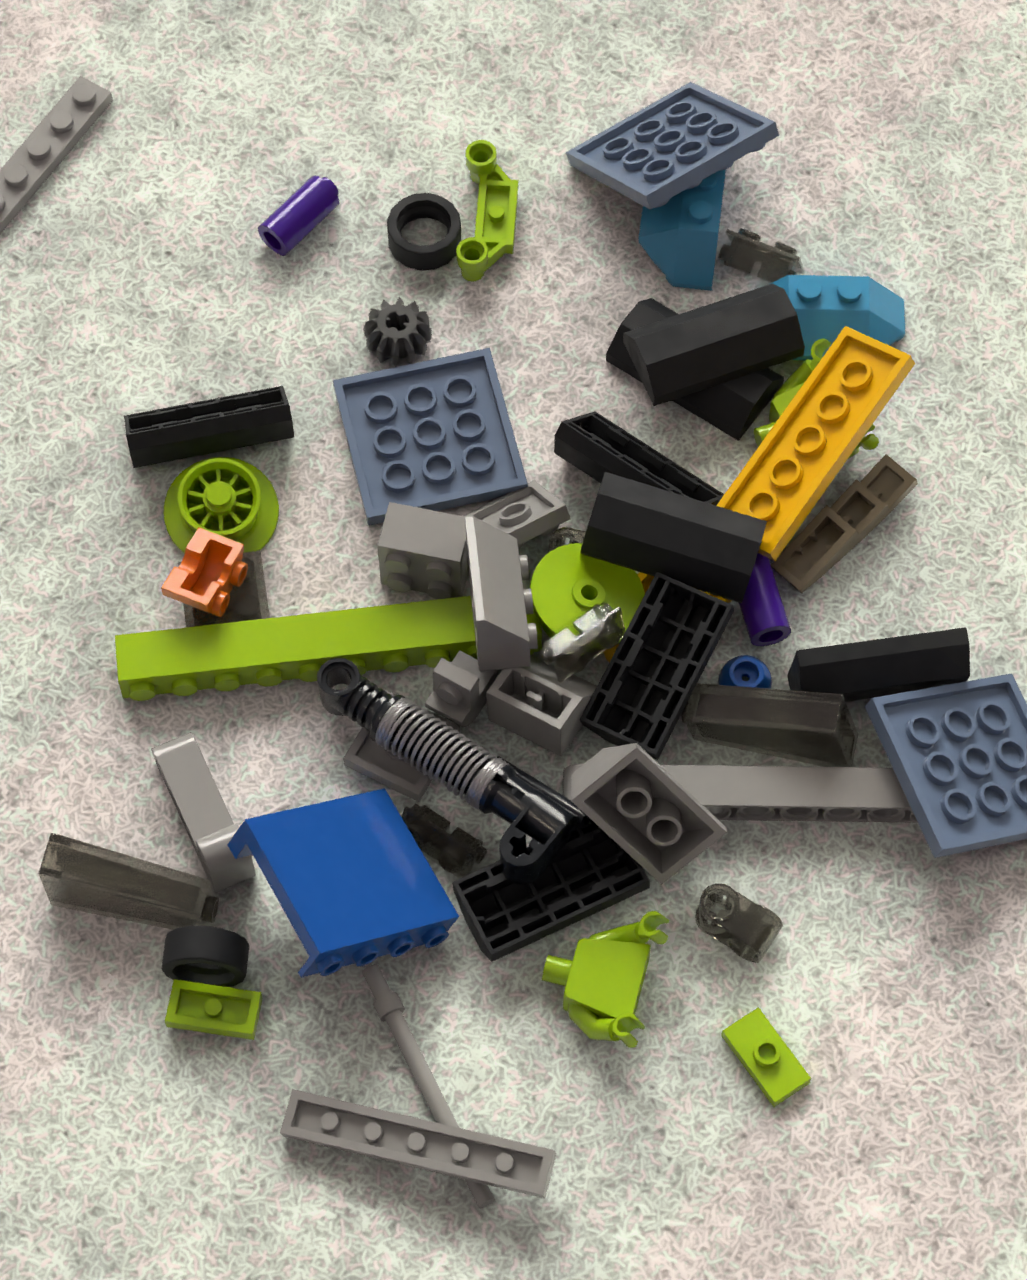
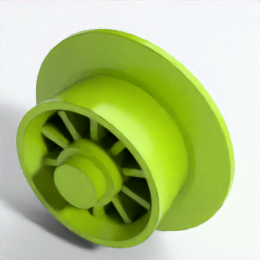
[163,457,279,561]
[530,543,645,652]

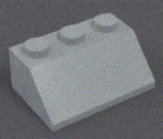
[465,516,538,671]
[571,743,727,885]

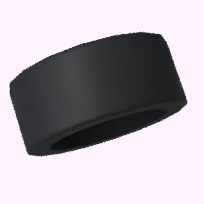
[387,193,462,271]
[161,926,250,987]

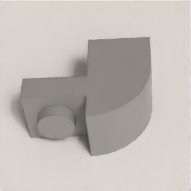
[425,650,496,728]

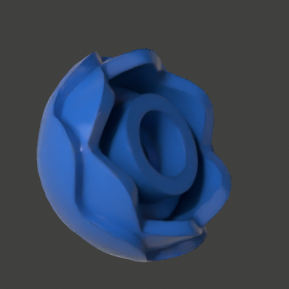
[718,655,772,705]

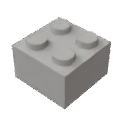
[377,502,468,599]

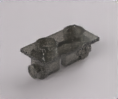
[718,228,803,283]
[539,603,625,683]
[402,804,487,879]

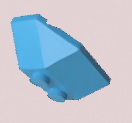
[638,169,726,291]
[771,275,905,360]

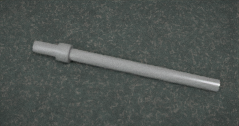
[362,964,495,1209]

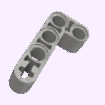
[151,732,256,893]

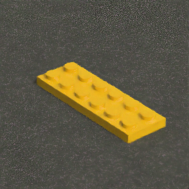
[716,326,915,561]

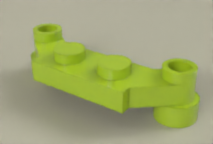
[456,140,519,282]

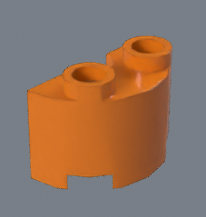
[161,527,248,617]

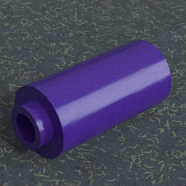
[258,175,339,256]
[738,553,791,647]

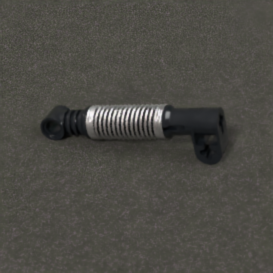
[317,658,579,884]

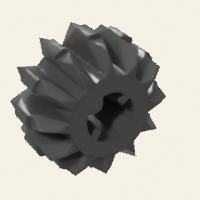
[364,297,432,367]

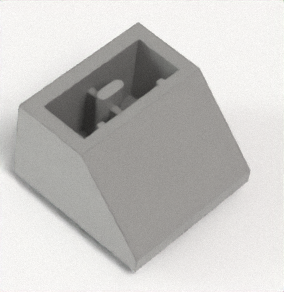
[486,654,597,756]

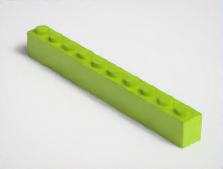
[115,596,542,701]

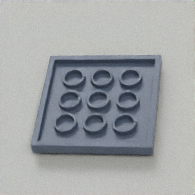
[566,82,779,210]
[333,348,528,526]
[865,673,1027,858]

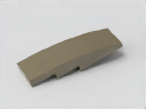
[771,454,918,594]

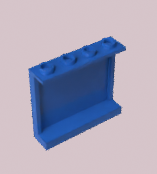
[227,788,460,978]

